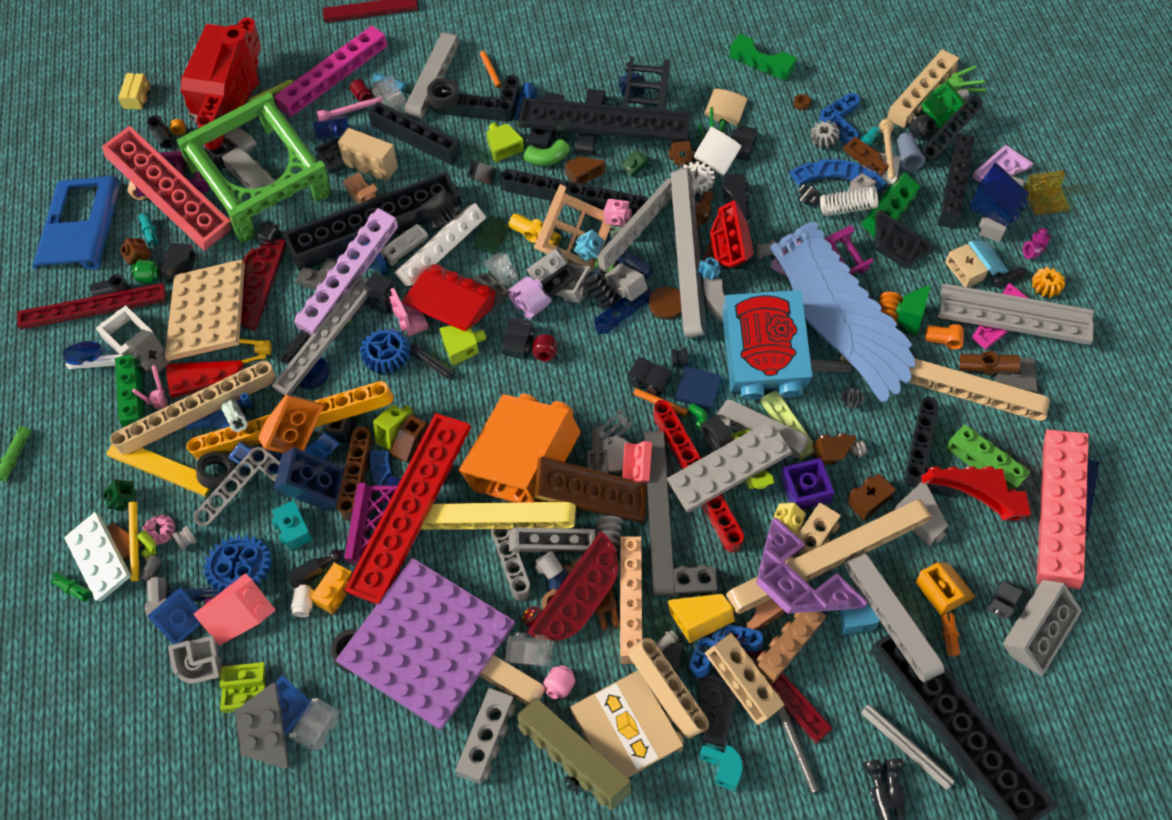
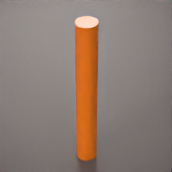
[480,51,502,88]
[633,388,688,417]

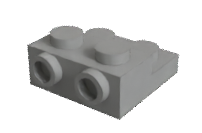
[555,264,592,303]

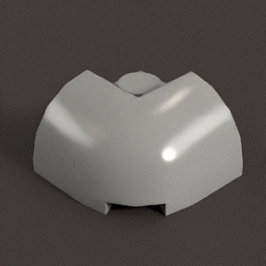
[168,636,222,683]

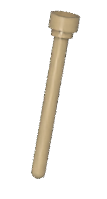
[879,119,895,179]

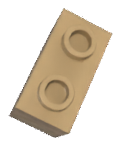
[945,244,988,288]

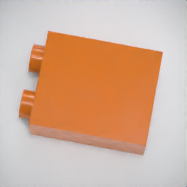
[459,394,581,503]

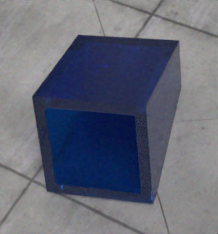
[969,163,1029,228]

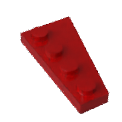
[166,360,244,398]

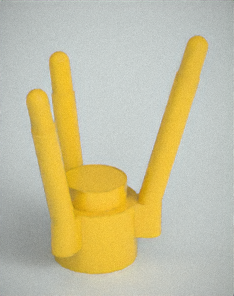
[239,339,272,364]

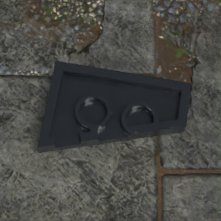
[699,674,737,748]

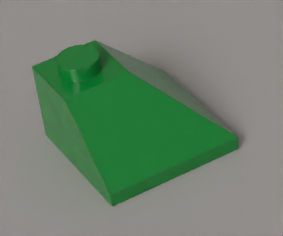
[896,286,931,337]

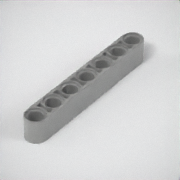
[405,32,459,119]
[844,553,944,682]

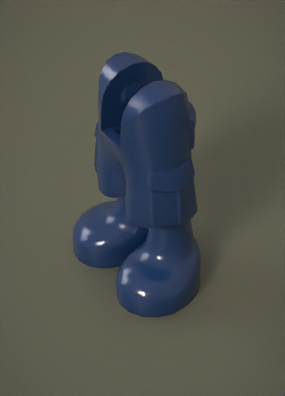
[607,236,653,279]

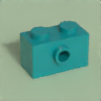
[271,500,313,551]

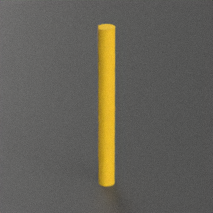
[129,502,139,582]

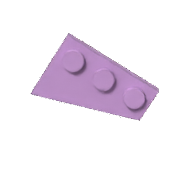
[972,145,1033,186]

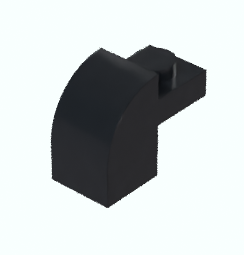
[987,578,1023,620]

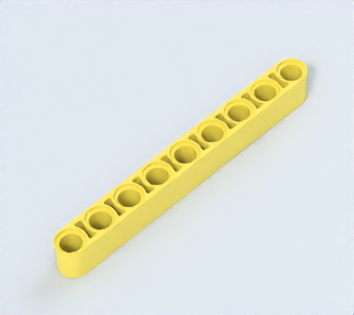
[420,502,576,530]

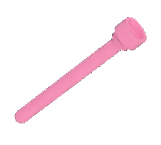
[317,93,394,124]

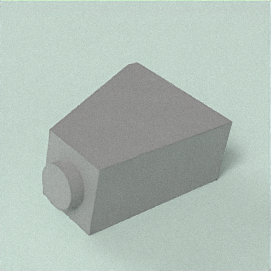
[895,482,948,546]

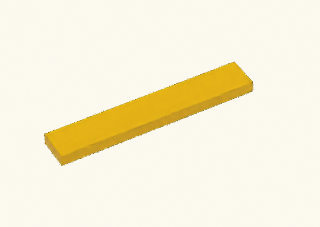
[106,442,212,497]

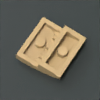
[704,89,747,126]

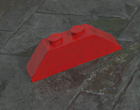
[710,200,754,268]

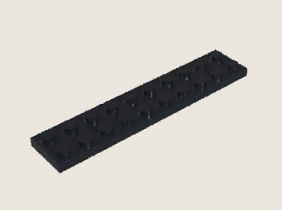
[518,97,691,142]

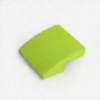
[220,662,266,713]

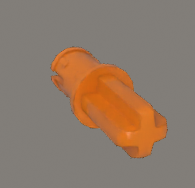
[941,613,960,657]

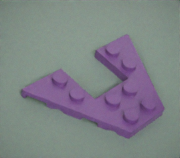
[756,517,869,614]

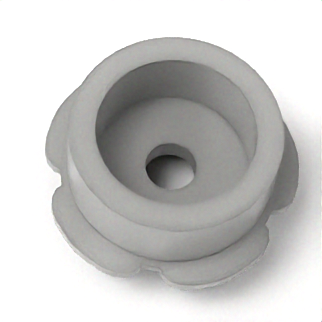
[851,440,867,458]

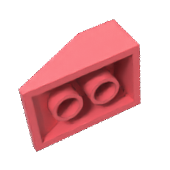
[194,574,276,646]

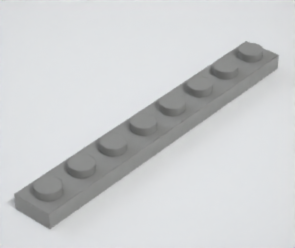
[597,178,672,272]
[272,275,368,395]

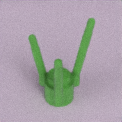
[948,65,987,92]

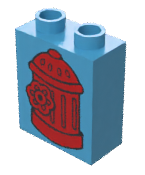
[722,290,812,400]

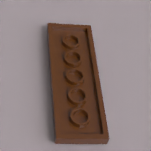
[534,456,647,523]

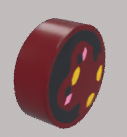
[522,606,542,628]

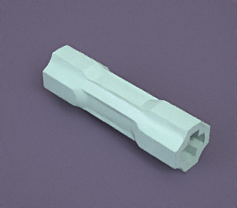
[221,399,248,433]

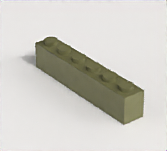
[518,699,631,811]

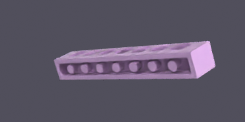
[294,208,398,336]

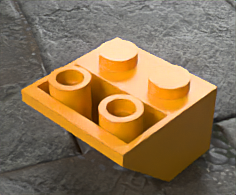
[915,562,975,616]

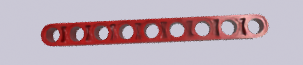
[653,400,744,553]

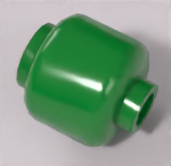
[131,259,160,284]

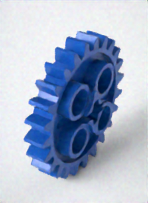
[203,534,272,593]

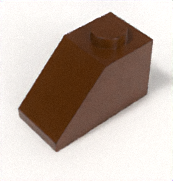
[565,156,605,184]

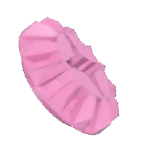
[142,514,175,545]

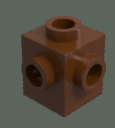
[669,141,694,167]
[120,237,151,265]

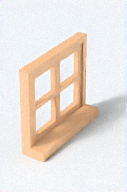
[534,184,611,270]

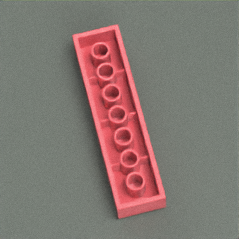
[102,126,231,251]
[1036,430,1088,589]

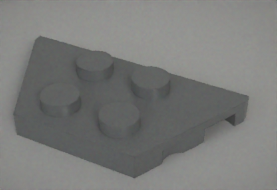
[235,682,290,769]

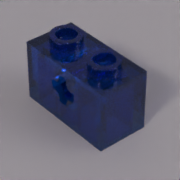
[314,115,351,140]

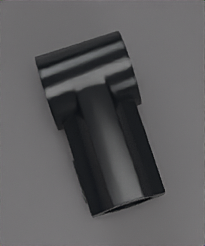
[147,115,174,149]
[90,274,131,297]

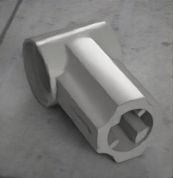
[534,551,563,579]
[145,577,167,621]

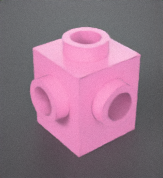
[604,199,632,226]

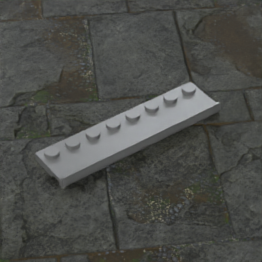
[938,283,1094,345]

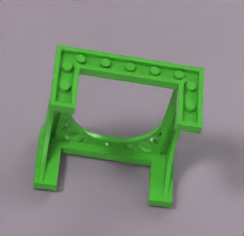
[177,92,331,244]

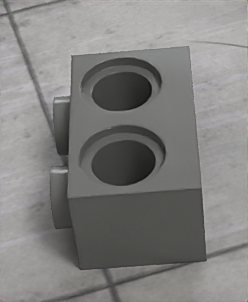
[673,565,717,599]

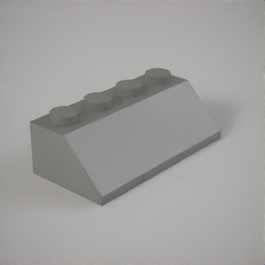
[1003,580,1082,676]

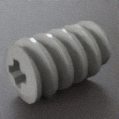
[595,516,623,559]

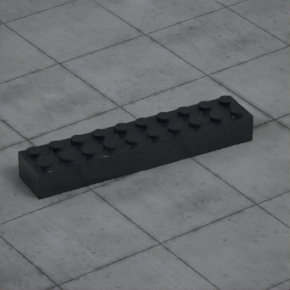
[282,171,462,271]
[870,634,1058,820]

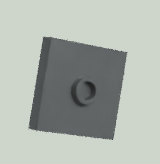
[995,358,1037,393]

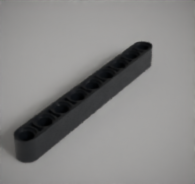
[501,169,649,218]

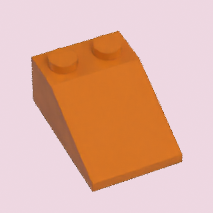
[258,394,324,453]

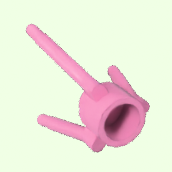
[132,365,168,409]

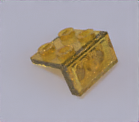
[1024,170,1069,215]

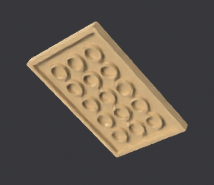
[165,260,245,361]

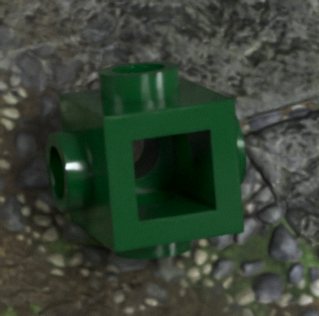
[103,479,136,511]

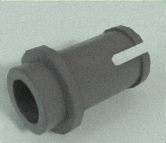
[139,555,162,582]

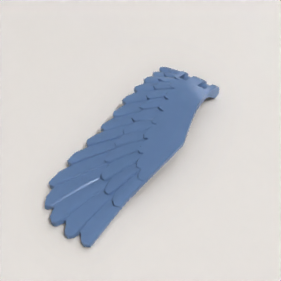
[771,222,915,402]

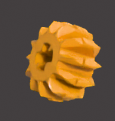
[1032,267,1065,298]

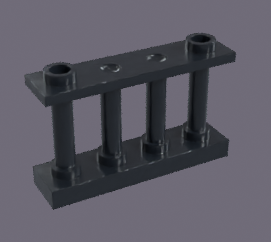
[624,56,670,110]

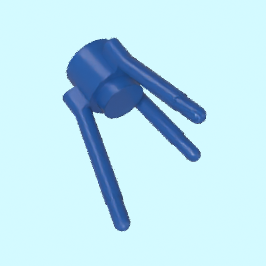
[515,82,538,120]

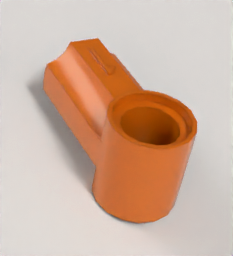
[925,325,964,349]

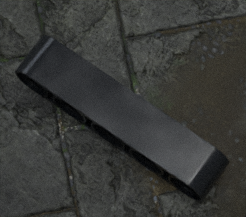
[576,89,605,156]
[920,95,983,163]

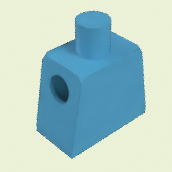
[840,591,879,635]

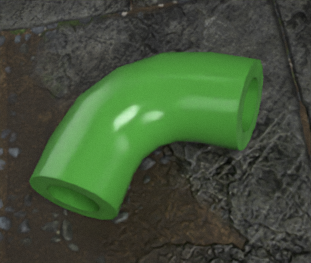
[524,140,570,166]

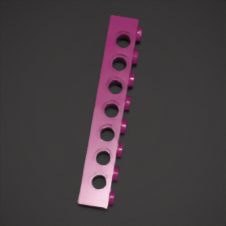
[274,26,387,117]

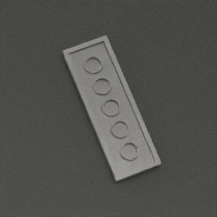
[667,420,792,513]

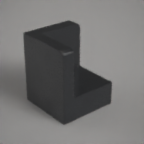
[467,161,497,185]

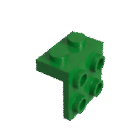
[921,80,965,128]

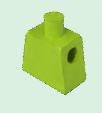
[486,122,524,163]
[439,326,486,366]
[373,405,413,452]

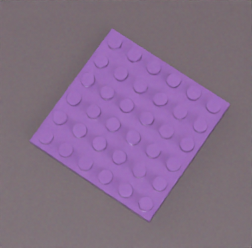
[336,558,515,731]

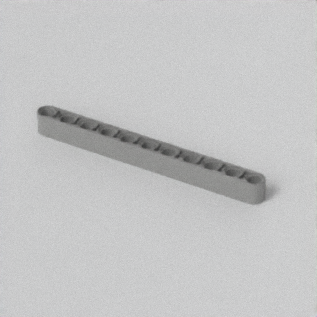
[671,167,707,339]

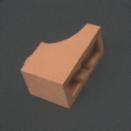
[746,599,785,631]

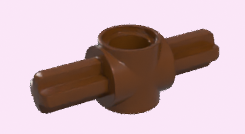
[695,191,714,231]

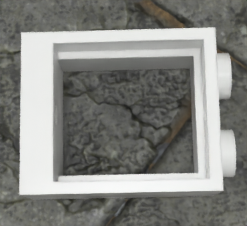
[96,306,156,356]

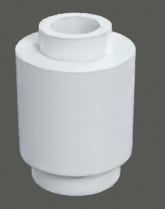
[291,585,314,617]

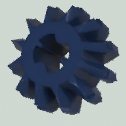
[619,72,646,97]

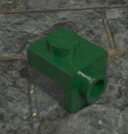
[620,150,651,177]

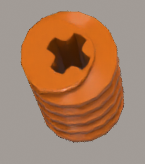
[879,292,903,325]

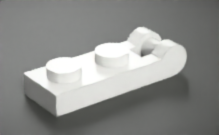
[380,224,429,266]

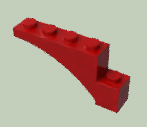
[921,466,1031,521]

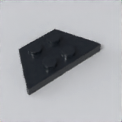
[875,210,936,268]

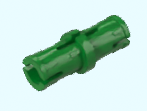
[50,572,92,602]

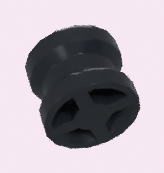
[671,348,688,368]

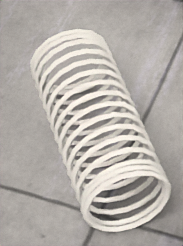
[820,186,878,217]

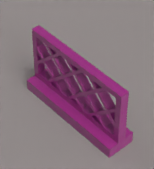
[344,483,397,566]

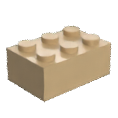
[338,128,398,181]

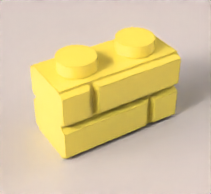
[118,73,150,110]

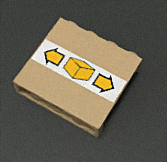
[571,670,684,778]

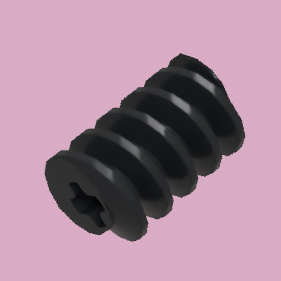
[582,268,619,308]

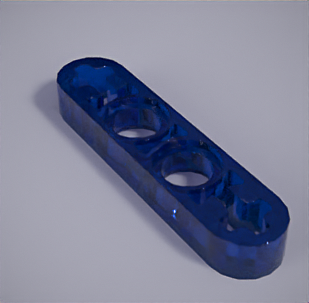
[594,286,651,334]

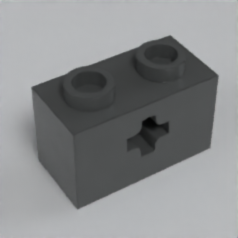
[126,329,173,374]

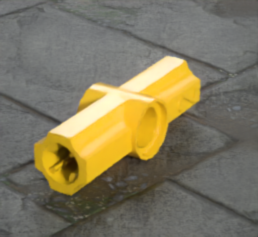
[508,213,561,246]

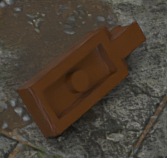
[843,137,888,175]

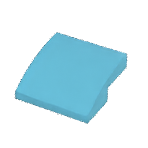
[969,241,1009,275]

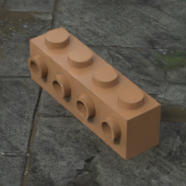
[756,611,826,685]

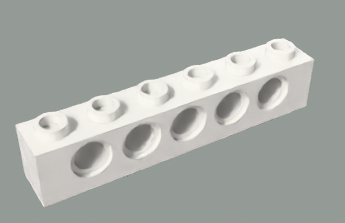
[394,203,486,286]

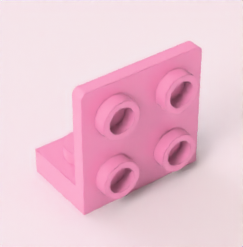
[389,288,429,337]

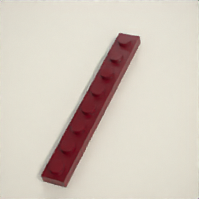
[17,283,167,330]

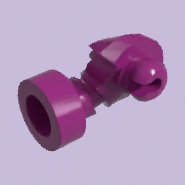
[1023,228,1050,259]

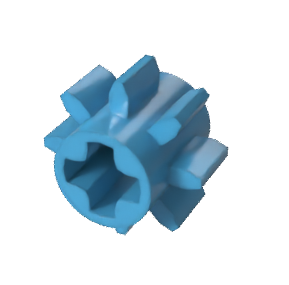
[698,258,721,280]

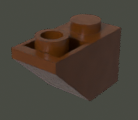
[391,414,428,463]
[812,433,856,465]

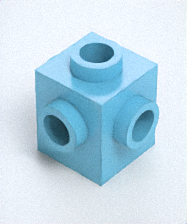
[574,229,605,262]

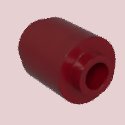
[350,79,372,102]

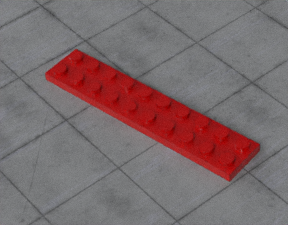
[344,413,471,605]

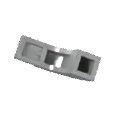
[703,278,725,322]

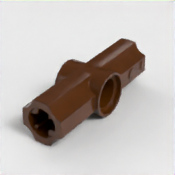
[959,351,1020,375]

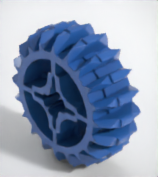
[360,327,411,375]

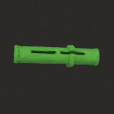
[0,426,31,482]

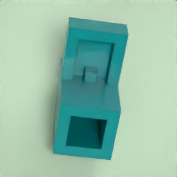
[699,745,742,792]

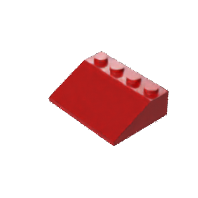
[402,264,496,332]

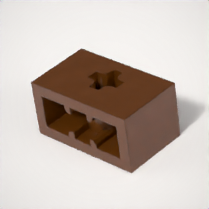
[847,473,896,521]

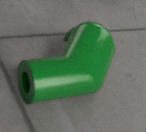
[688,403,708,430]

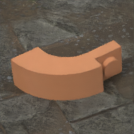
[343,172,377,204]

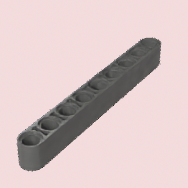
[644,431,674,596]

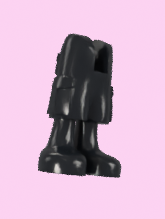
[862,758,906,820]

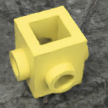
[773,503,806,535]

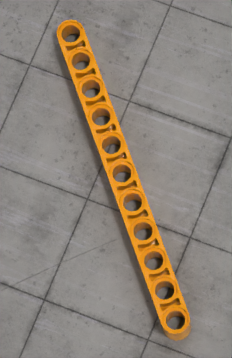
[187,381,394,460]

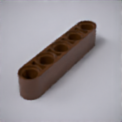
[337,426,373,521]

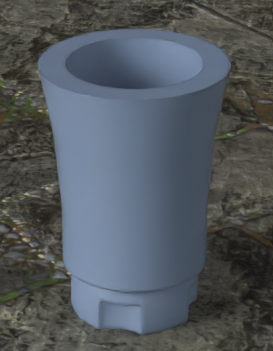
[897,133,926,171]

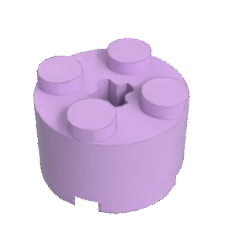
[508,276,551,319]

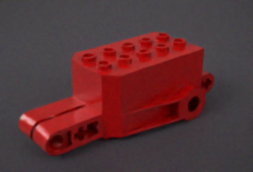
[181,17,262,150]

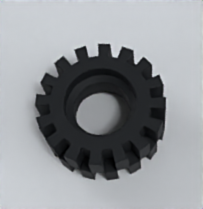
[203,137,235,169]

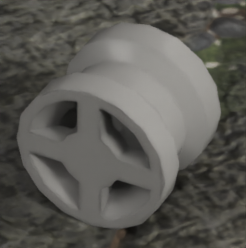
[172,526,197,551]

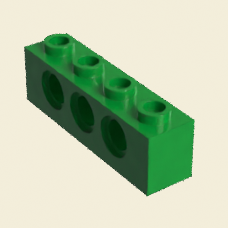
[861,173,920,237]
[115,354,145,428]

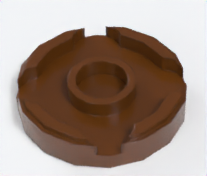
[649,287,682,320]

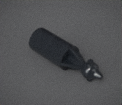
[285,549,345,589]

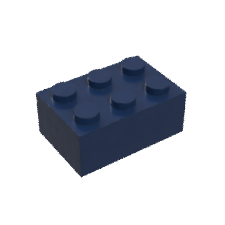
[274,447,345,511]

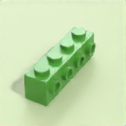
[946,424,1030,490]

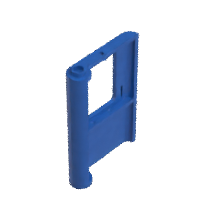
[32,176,122,270]

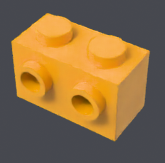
[311,563,352,615]

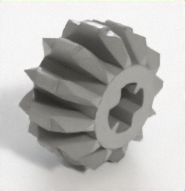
[811,120,840,149]

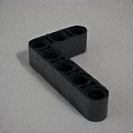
[434,75,520,122]
[903,397,961,498]

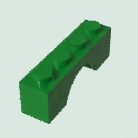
[729,33,797,81]

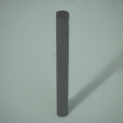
[777,706,820,794]

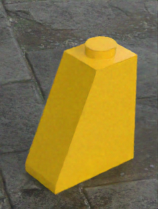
[668,594,735,643]

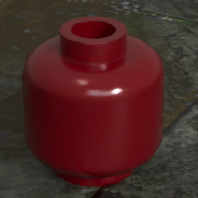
[532,334,558,362]

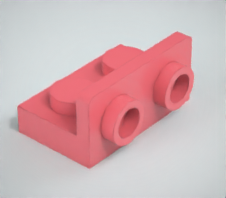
[622,441,652,483]

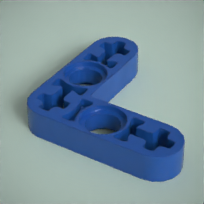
[819,93,860,144]
[689,624,764,678]

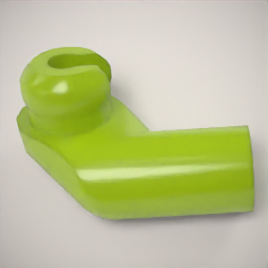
[137,529,156,560]

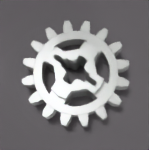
[679,161,715,196]

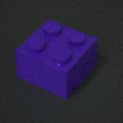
[780,458,834,510]

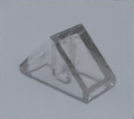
[483,253,518,286]

